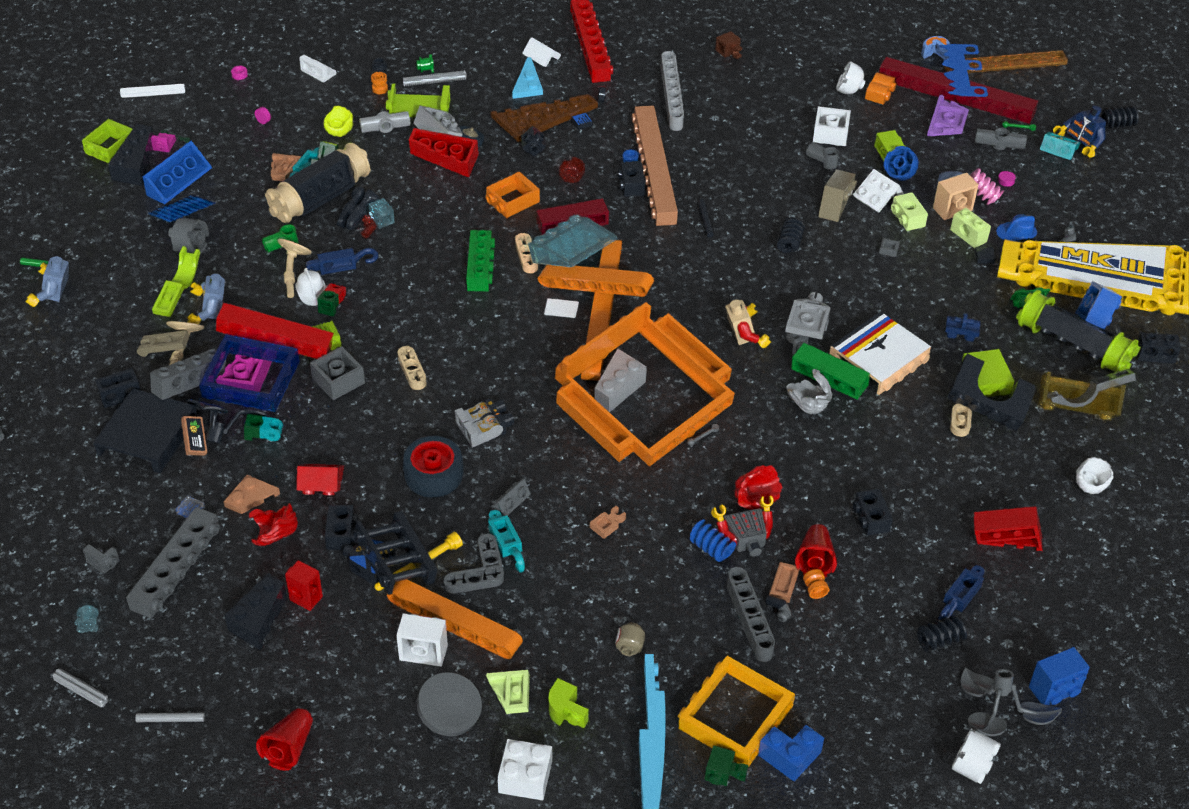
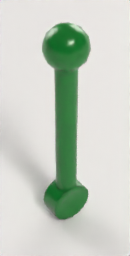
[1002,121,1036,131]

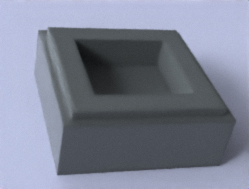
[879,238,900,257]

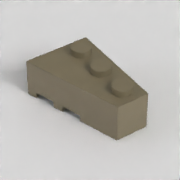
[818,169,857,222]

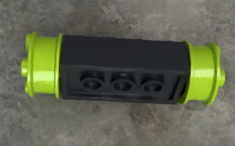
[1016,290,1140,372]

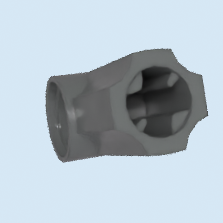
[806,142,839,169]

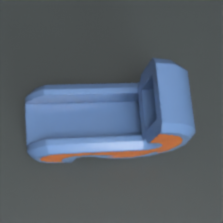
[921,36,950,60]

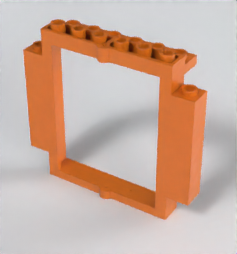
[555,302,734,467]

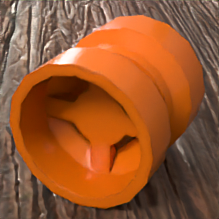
[371,72,388,94]
[803,569,830,599]

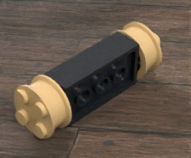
[265,143,371,223]

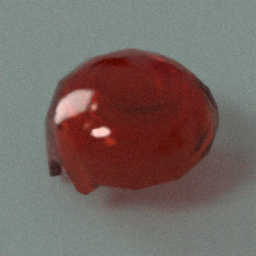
[559,157,585,183]

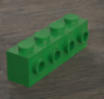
[467,230,495,291]
[792,343,870,400]

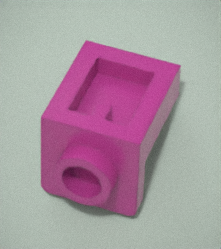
[151,133,176,152]

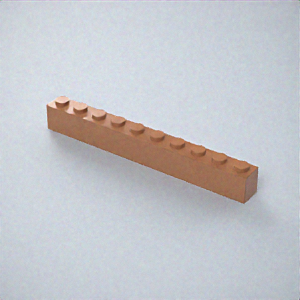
[632,106,678,226]

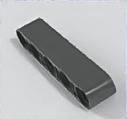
[727,567,775,662]

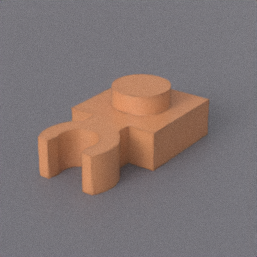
[590,506,626,539]

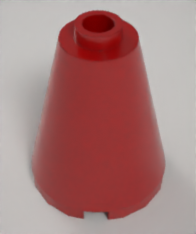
[795,524,837,578]
[256,708,313,771]

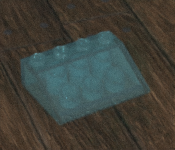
[528,215,617,267]

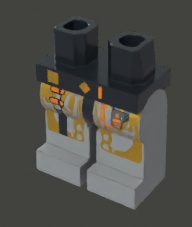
[455,398,514,448]

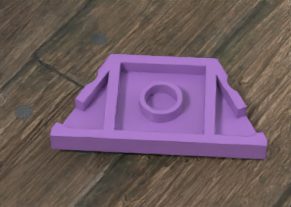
[927,95,969,136]

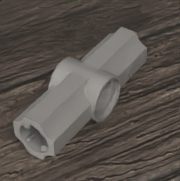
[359,111,410,133]

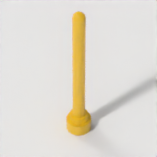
[375,532,463,591]

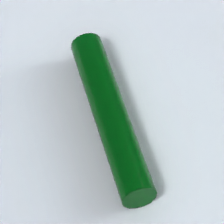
[20,258,49,267]

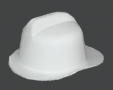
[295,268,326,306]

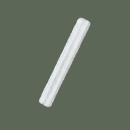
[120,84,185,98]

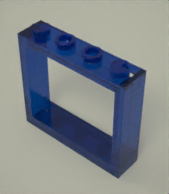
[199,334,300,412]

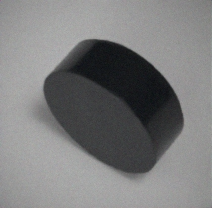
[597,86,606,103]

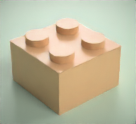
[933,173,979,220]

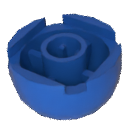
[884,146,919,181]

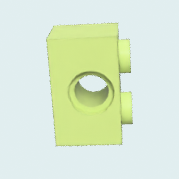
[891,193,928,231]
[950,208,991,248]

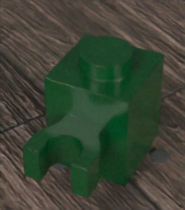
[705,745,748,786]

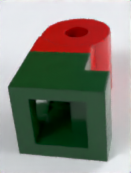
[317,283,346,316]

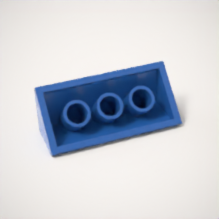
[143,141,212,204]

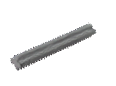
[403,70,466,87]

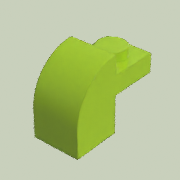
[549,678,589,728]

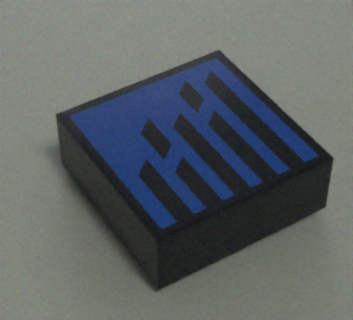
[571,112,593,130]

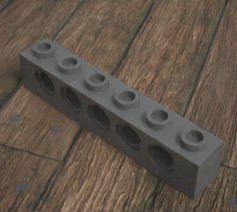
[126,507,220,618]

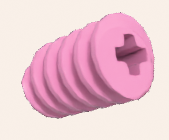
[970,168,1004,205]

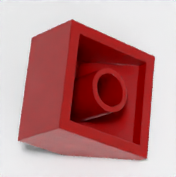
[297,464,344,495]

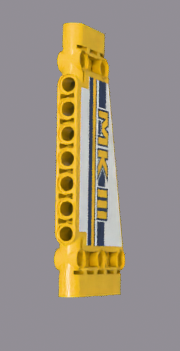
[997,239,1189,315]

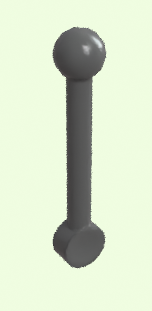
[687,424,719,446]

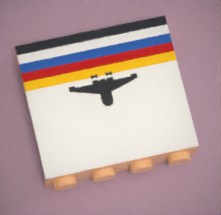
[830,311,931,395]

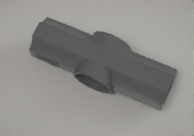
[975,128,1027,150]

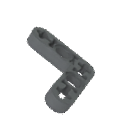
[444,534,504,594]

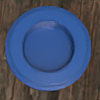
[622,150,639,162]

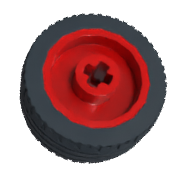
[403,436,463,498]

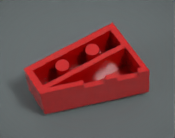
[974,506,1043,551]

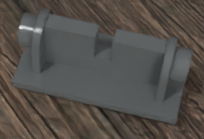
[492,478,530,516]

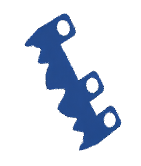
[939,44,988,97]

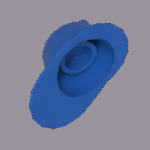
[996,214,1037,241]

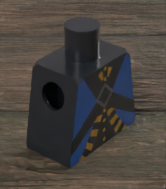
[343,540,396,586]

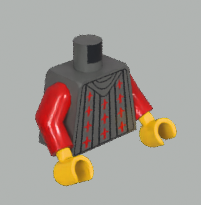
[711,496,773,556]

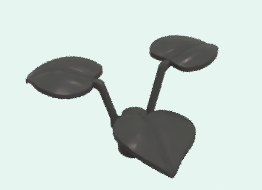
[961,668,1062,736]

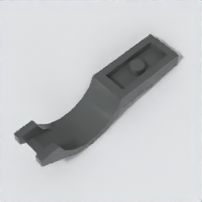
[1046,369,1136,407]

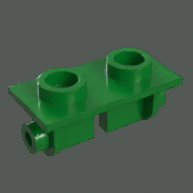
[1010,287,1050,308]

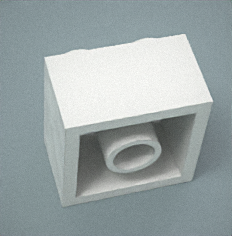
[813,106,851,146]
[397,614,448,667]
[498,739,552,800]

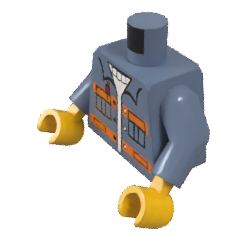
[25,256,69,307]
[187,274,225,324]

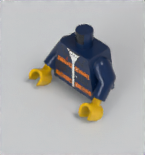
[1053,106,1106,158]

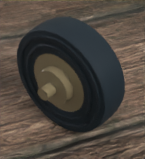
[458,126,484,148]

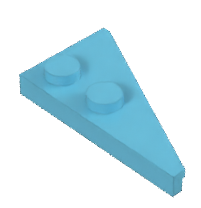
[512,57,543,99]

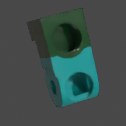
[244,414,283,441]

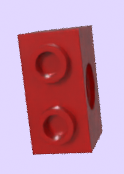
[285,560,323,611]

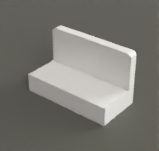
[523,37,561,67]
[299,55,336,82]

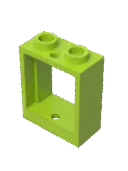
[82,119,133,163]

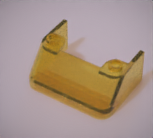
[1039,371,1126,421]

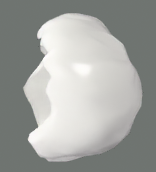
[1076,457,1113,494]

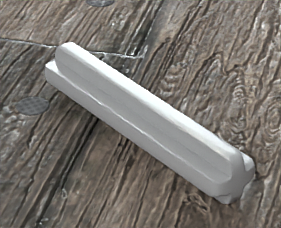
[52,669,109,707]

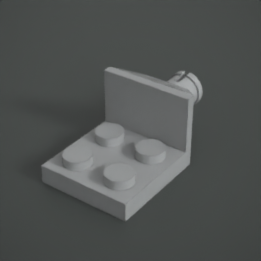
[785,292,830,339]

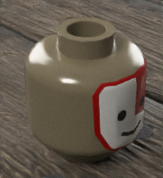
[615,623,645,656]

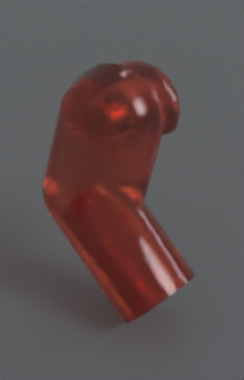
[361,215,377,238]

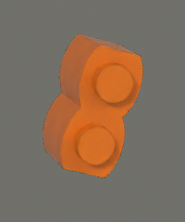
[865,72,896,104]

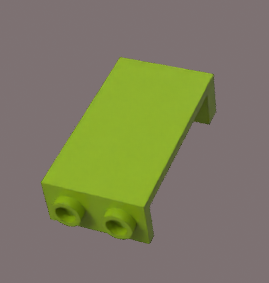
[386,84,450,117]

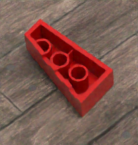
[409,128,479,178]

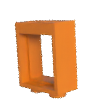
[486,172,540,218]

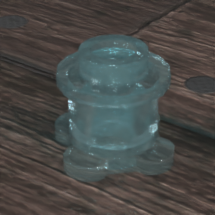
[75,605,99,633]

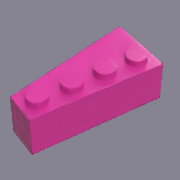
[216,340,278,400]

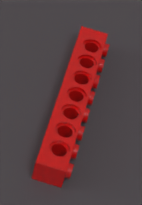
[570,0,613,83]

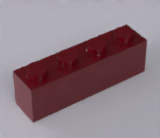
[537,198,609,237]

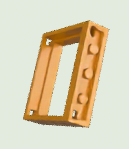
[678,656,795,767]

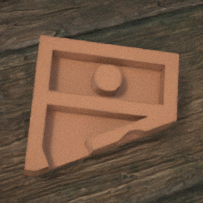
[271,153,301,182]
[224,475,280,514]

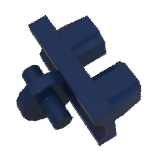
[945,313,980,341]

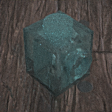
[369,198,395,229]

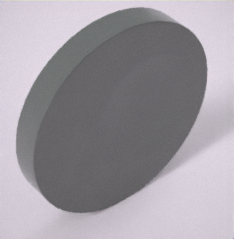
[417,672,482,736]

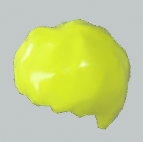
[323,106,353,137]

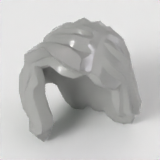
[786,369,833,414]

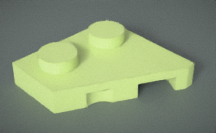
[486,670,530,714]

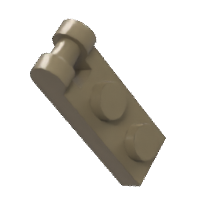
[137,330,190,357]

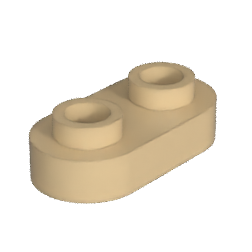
[950,404,972,437]

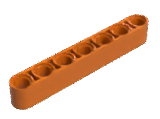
[538,263,654,297]
[387,579,523,659]

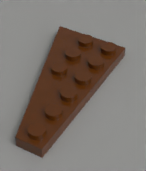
[491,94,598,142]

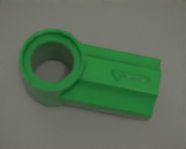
[262,224,298,253]

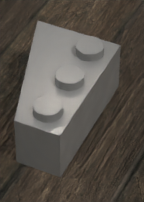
[595,349,647,412]

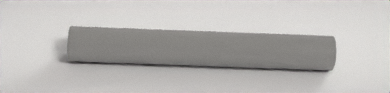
[136,712,205,722]

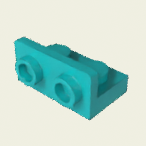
[1040,132,1080,160]

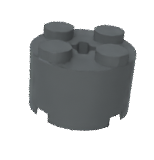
[168,217,209,254]

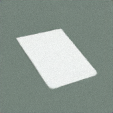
[544,298,579,318]

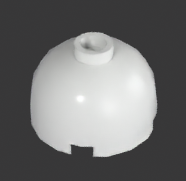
[836,62,865,94]

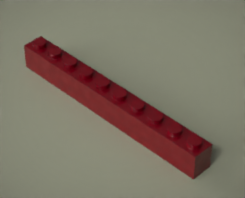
[879,57,1038,124]

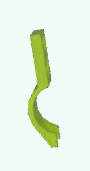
[152,246,200,317]

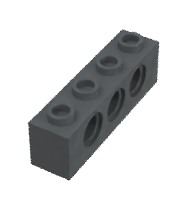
[150,348,226,400]

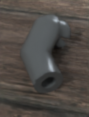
[1059,226,1076,242]

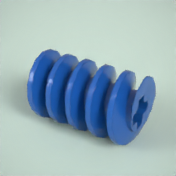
[690,519,736,562]

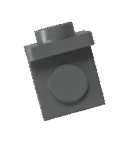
[786,332,809,354]
[83,544,119,574]

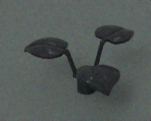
[187,399,272,444]

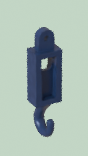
[306,248,379,275]
[937,565,985,620]

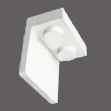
[853,169,904,212]

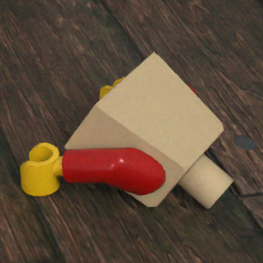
[725,300,771,348]

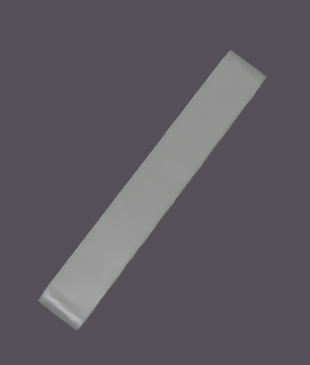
[661,51,684,131]

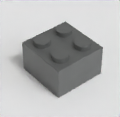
[310,347,365,400]

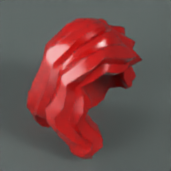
[734,465,782,510]
[249,503,298,546]

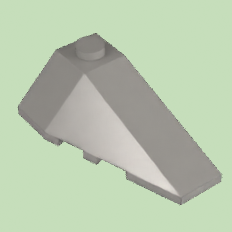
[413,106,463,137]

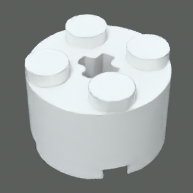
[951,729,1001,784]

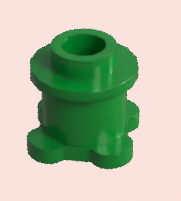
[416,54,434,73]

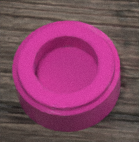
[231,66,248,80]
[255,107,271,124]
[998,171,1016,187]

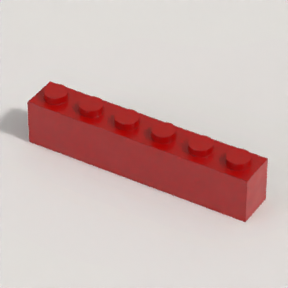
[216,303,334,359]

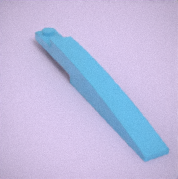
[639,654,665,809]

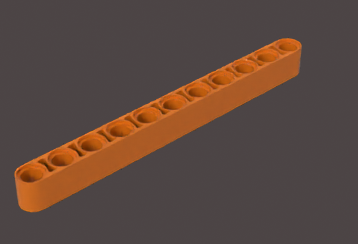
[581,239,622,381]

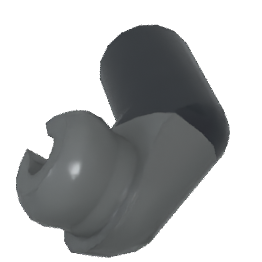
[766,595,791,622]

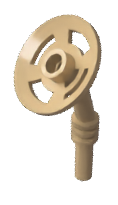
[277,239,312,298]
[166,321,204,365]

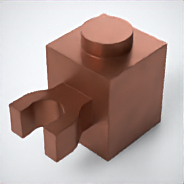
[715,31,742,59]

